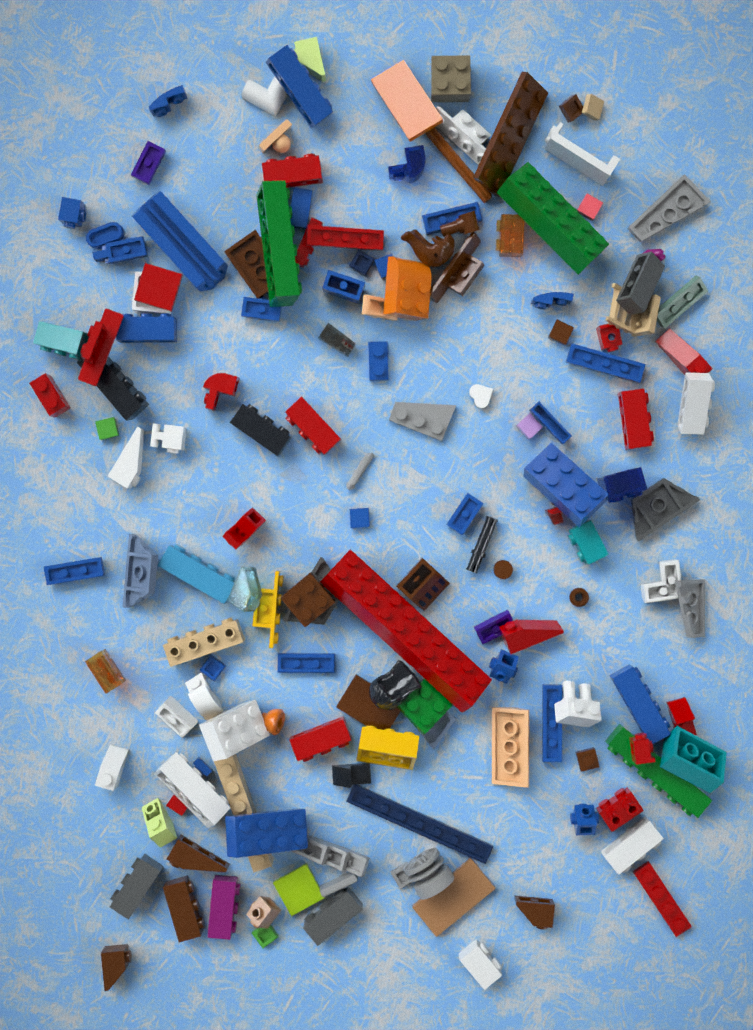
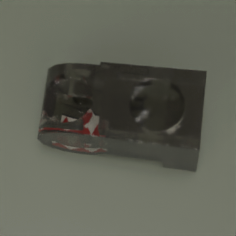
[318,323,356,357]

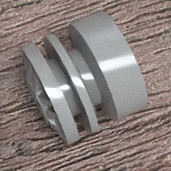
[403,848,454,900]

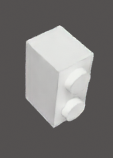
[459,939,502,990]

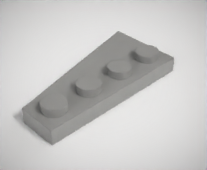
[627,174,711,242]

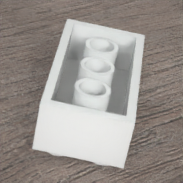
[154,752,230,828]

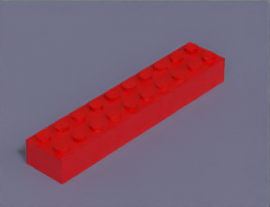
[320,549,492,713]

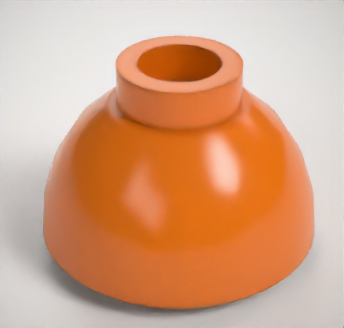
[262,709,285,735]

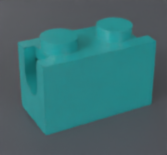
[568,520,609,565]

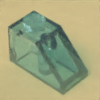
[227,567,262,612]

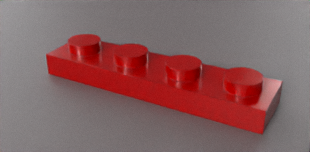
[306,225,384,251]
[633,861,692,937]

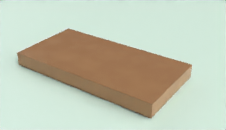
[412,858,496,937]

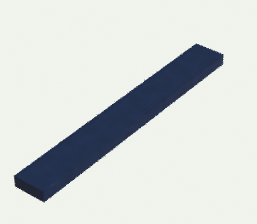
[346,784,493,864]

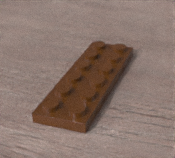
[473,71,548,197]

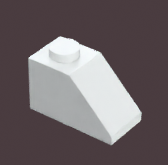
[95,744,129,791]

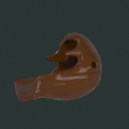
[401,229,455,267]

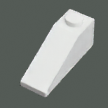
[108,427,144,489]

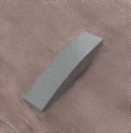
[292,835,370,877]

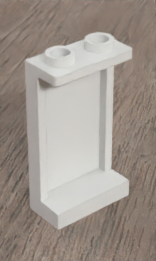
[545,122,620,186]

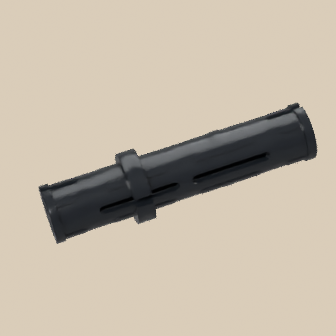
[466,516,498,574]

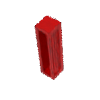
[295,217,323,268]

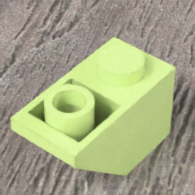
[142,798,177,848]

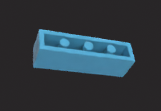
[157,544,238,604]

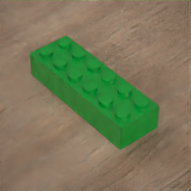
[496,162,609,275]
[256,180,302,307]

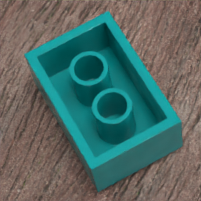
[660,726,727,793]

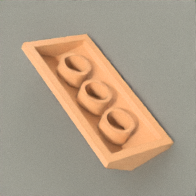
[492,707,529,788]

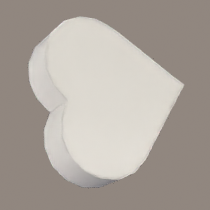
[469,384,493,409]

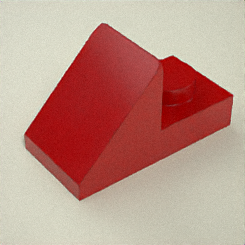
[666,697,697,735]

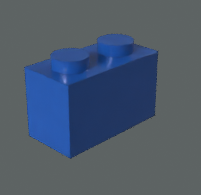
[322,270,365,304]

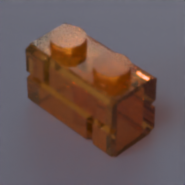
[495,214,524,257]
[85,649,126,694]

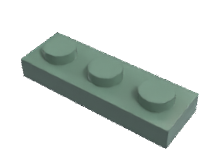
[657,275,708,329]

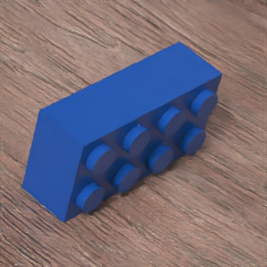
[523,443,609,528]
[225,808,308,858]

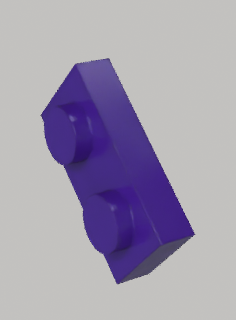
[131,141,166,185]
[474,610,513,645]

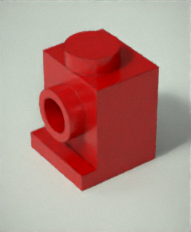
[596,324,623,353]
[629,733,656,764]

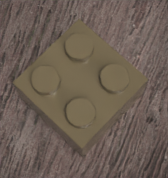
[431,55,471,102]

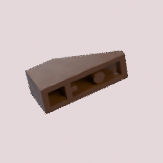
[167,834,230,872]

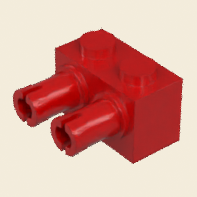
[596,787,644,832]

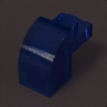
[388,145,426,184]

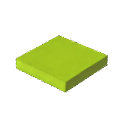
[273,863,325,916]

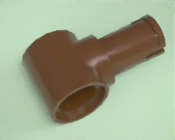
[440,211,480,237]

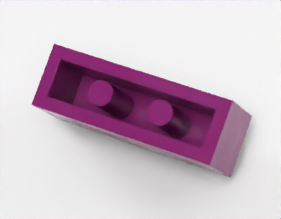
[207,875,241,940]

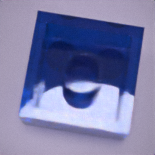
[596,467,647,503]

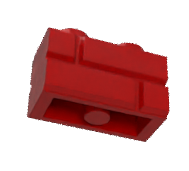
[29,373,71,418]

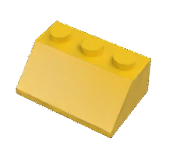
[356,726,419,770]

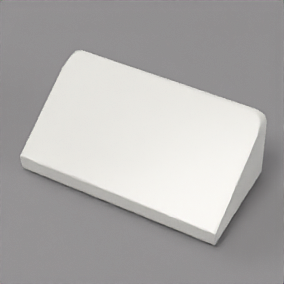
[155,696,198,739]

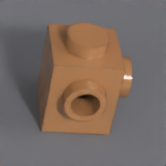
[246,896,281,929]

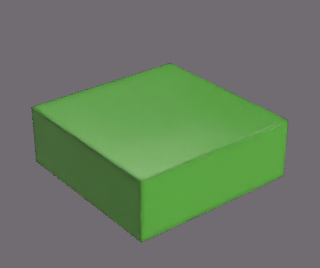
[95,417,119,440]
[252,925,279,948]

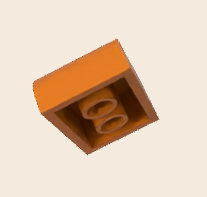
[383,256,431,321]

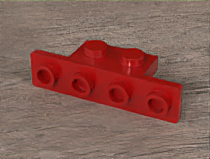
[78,308,124,386]

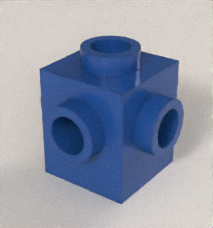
[489,649,519,684]
[570,803,599,836]

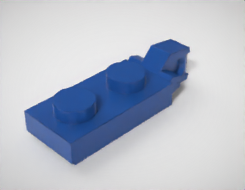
[92,236,148,264]

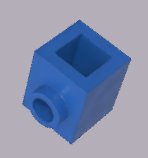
[58,197,86,229]

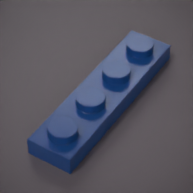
[565,343,646,383]
[542,684,562,762]

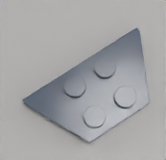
[123,534,158,608]

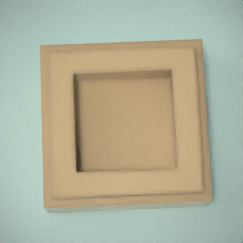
[582,94,604,120]

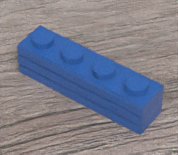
[529,401,572,445]

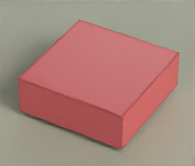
[577,193,603,221]

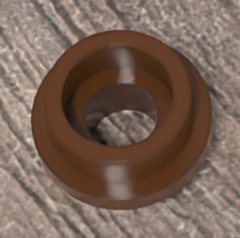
[569,588,589,607]

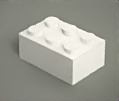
[199,700,270,761]

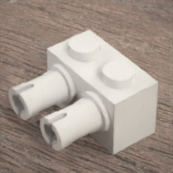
[554,681,602,727]

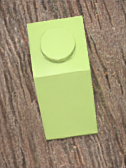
[293,37,326,82]

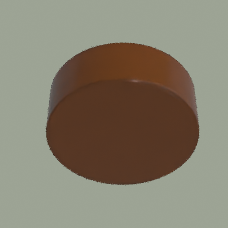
[493,560,513,579]

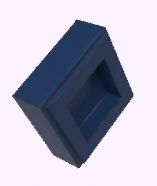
[349,249,375,276]

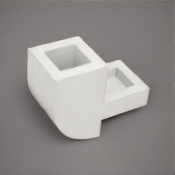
[185,673,224,720]

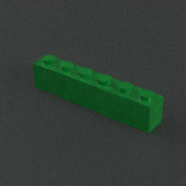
[605,724,713,818]

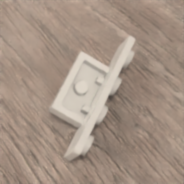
[436,106,491,165]

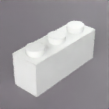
[677,373,715,434]
[601,816,664,875]

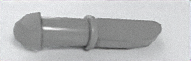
[346,453,374,490]

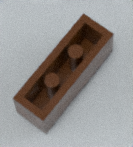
[163,875,205,943]

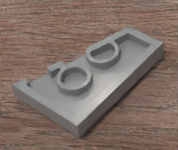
[389,402,456,441]

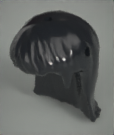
[369,660,422,710]

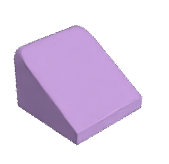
[516,413,543,440]

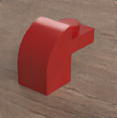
[203,373,240,411]
[222,507,266,550]

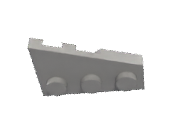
[675,579,705,638]

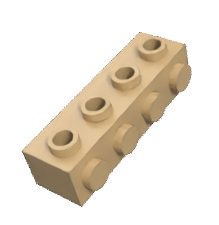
[163,617,245,667]

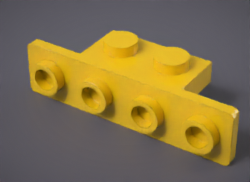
[252,570,284,648]

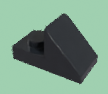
[332,763,371,788]

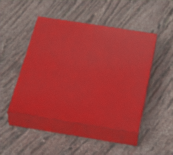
[134,263,183,312]

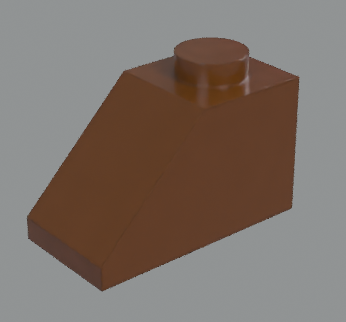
[514,895,555,930]
[101,944,132,991]

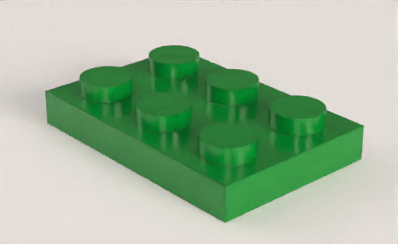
[397,678,453,735]

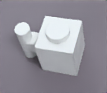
[150,424,187,454]

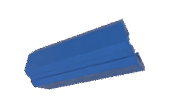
[132,191,228,291]

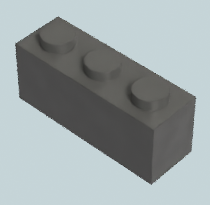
[616,251,665,315]
[109,854,163,920]
[303,886,363,946]

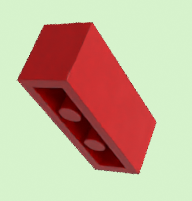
[262,153,323,188]
[618,388,654,450]
[285,396,342,455]
[289,716,352,762]

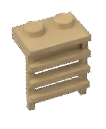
[605,283,661,337]

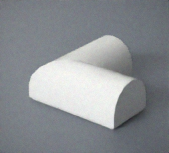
[242,76,288,117]
[641,559,681,603]

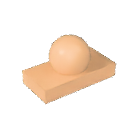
[259,119,292,153]
[362,295,398,321]

